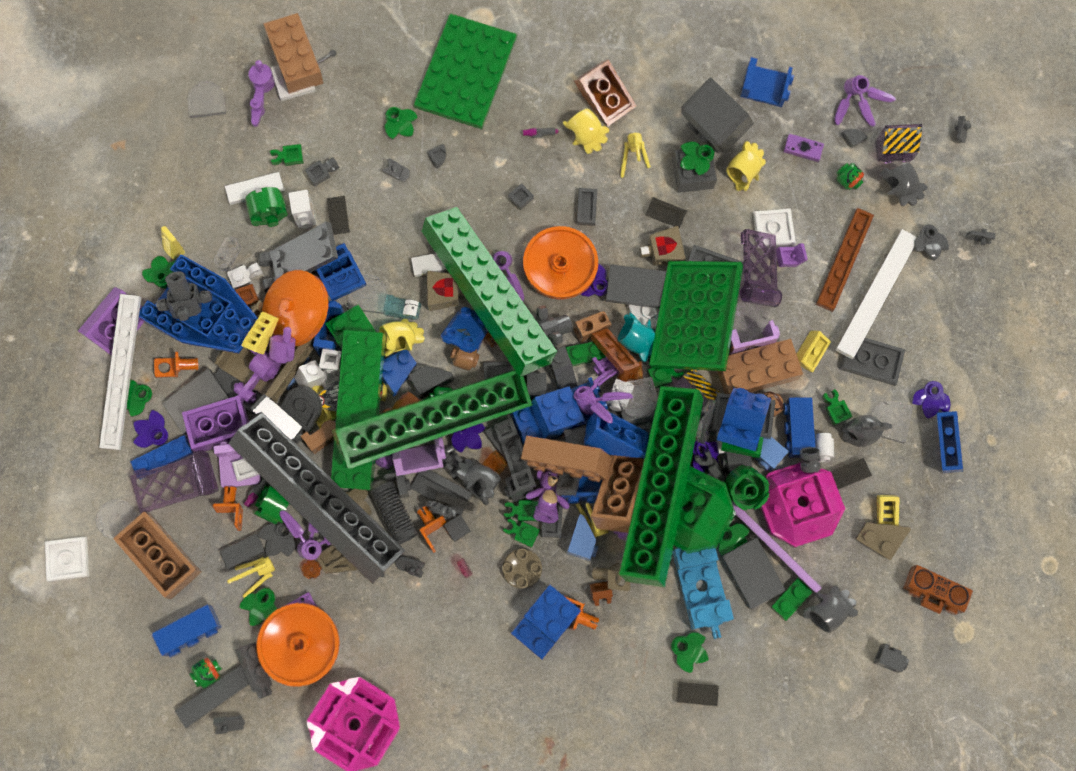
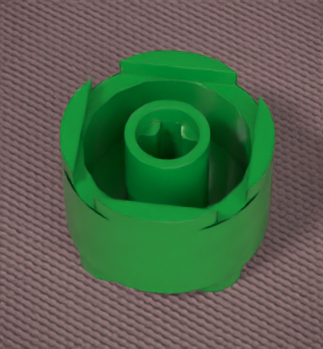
[245,187,288,227]
[724,465,769,510]
[253,485,291,525]

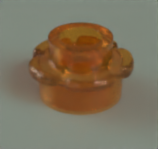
[302,560,322,579]

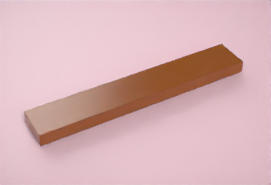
[815,208,874,312]

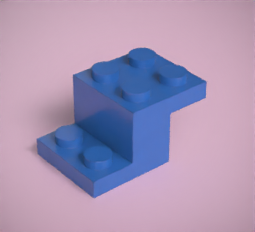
[316,243,367,301]
[510,386,585,445]
[717,388,771,451]
[511,585,581,660]

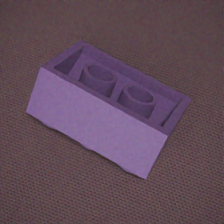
[78,287,144,356]
[182,395,250,454]

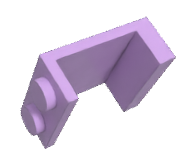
[729,320,780,355]
[392,437,446,476]

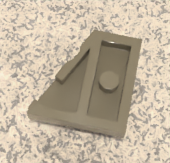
[856,522,911,561]
[316,545,358,574]

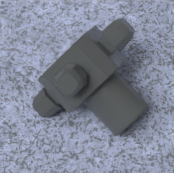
[156,271,212,321]
[534,306,573,346]

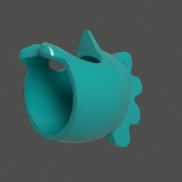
[618,312,655,362]

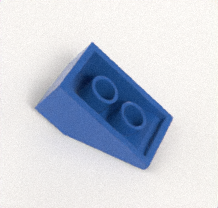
[584,411,649,458]

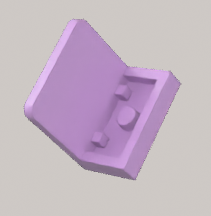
[214,442,261,488]

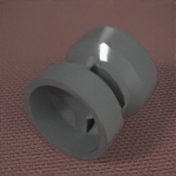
[800,447,821,473]

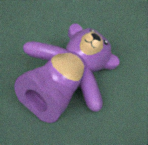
[526,471,570,523]

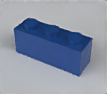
[783,397,816,458]
[937,411,964,473]
[152,604,222,658]

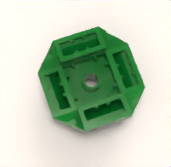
[674,467,736,554]

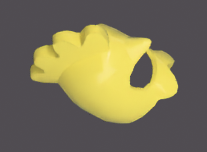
[563,109,609,154]
[726,141,766,191]
[379,319,425,357]

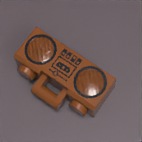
[903,565,973,615]

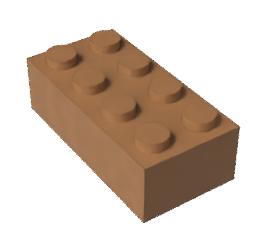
[263,13,324,94]
[717,339,803,394]
[521,436,612,482]
[591,455,645,533]
[113,511,202,600]

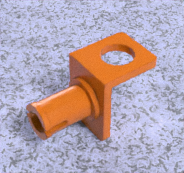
[154,352,198,378]
[213,486,243,531]
[417,506,446,553]
[564,596,599,630]

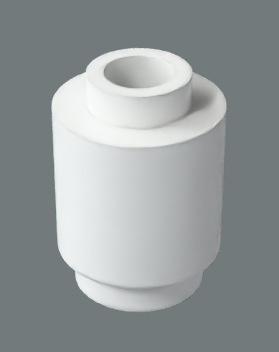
[815,433,834,462]

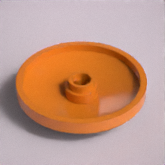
[523,226,598,300]
[262,270,329,347]
[257,603,340,686]

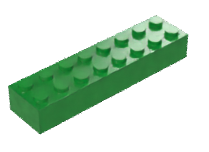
[331,330,386,490]

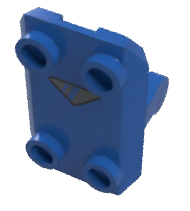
[440,307,488,353]

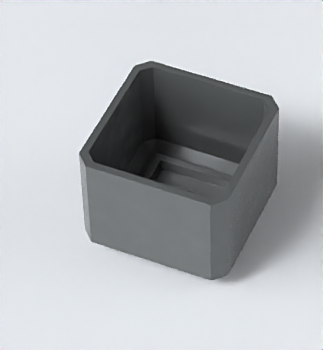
[681,77,754,153]

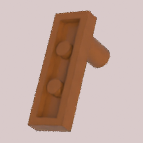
[591,328,640,383]

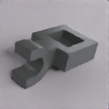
[305,157,340,187]
[695,448,726,482]

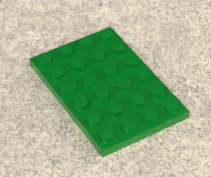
[414,13,517,129]
[649,261,743,371]

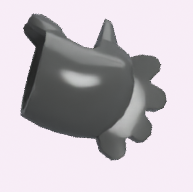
[879,162,928,206]
[841,415,893,447]
[455,459,501,505]
[803,586,858,633]

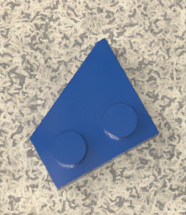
[382,350,417,397]

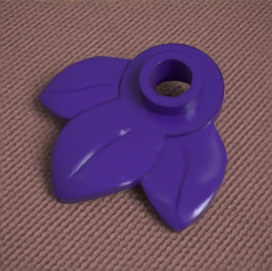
[580,263,608,297]
[912,381,951,419]
[133,410,169,448]
[451,423,485,453]
[692,440,720,473]

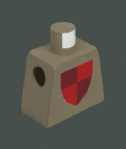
[640,226,686,266]
[427,271,464,311]

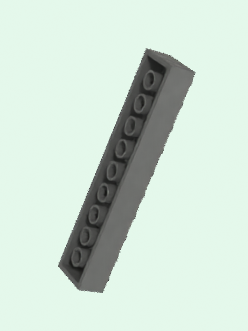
[229,413,405,584]

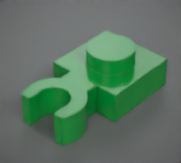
[270,144,304,166]
[647,368,684,389]
[822,389,853,426]
[504,500,538,522]
[503,519,540,548]

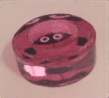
[457,558,473,578]

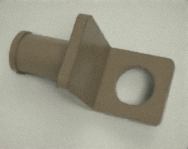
[592,562,631,591]

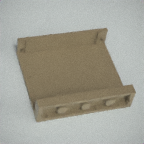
[215,300,315,403]

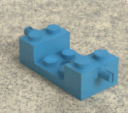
[672,548,734,639]

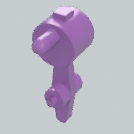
[249,60,275,127]
[258,327,296,363]
[234,350,281,404]

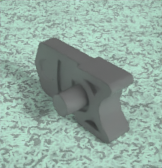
[954,116,972,143]
[382,158,410,182]
[966,229,995,245]
[396,556,425,578]
[213,716,245,734]

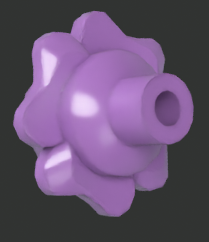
[375,454,393,470]

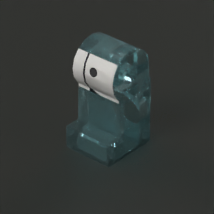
[383,294,421,320]

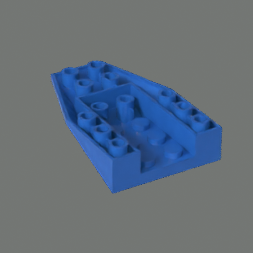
[139,254,258,354]

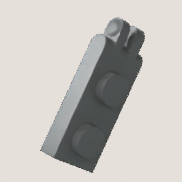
[235,642,272,699]

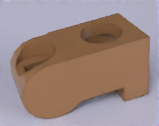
[572,311,612,343]
[301,420,336,455]

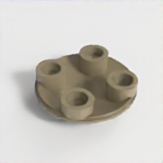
[502,548,542,589]

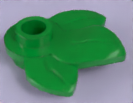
[385,107,418,139]
[680,142,715,175]
[142,256,176,289]
[126,380,153,417]
[719,524,750,556]
[239,588,277,626]
[671,632,709,673]

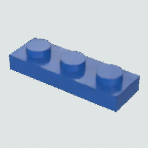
[130,435,194,480]

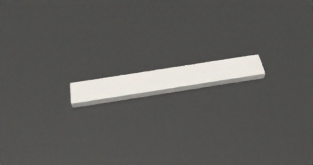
[836,229,917,359]
[99,294,141,450]

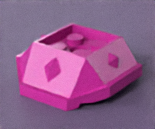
[761,462,845,548]
[307,677,400,771]

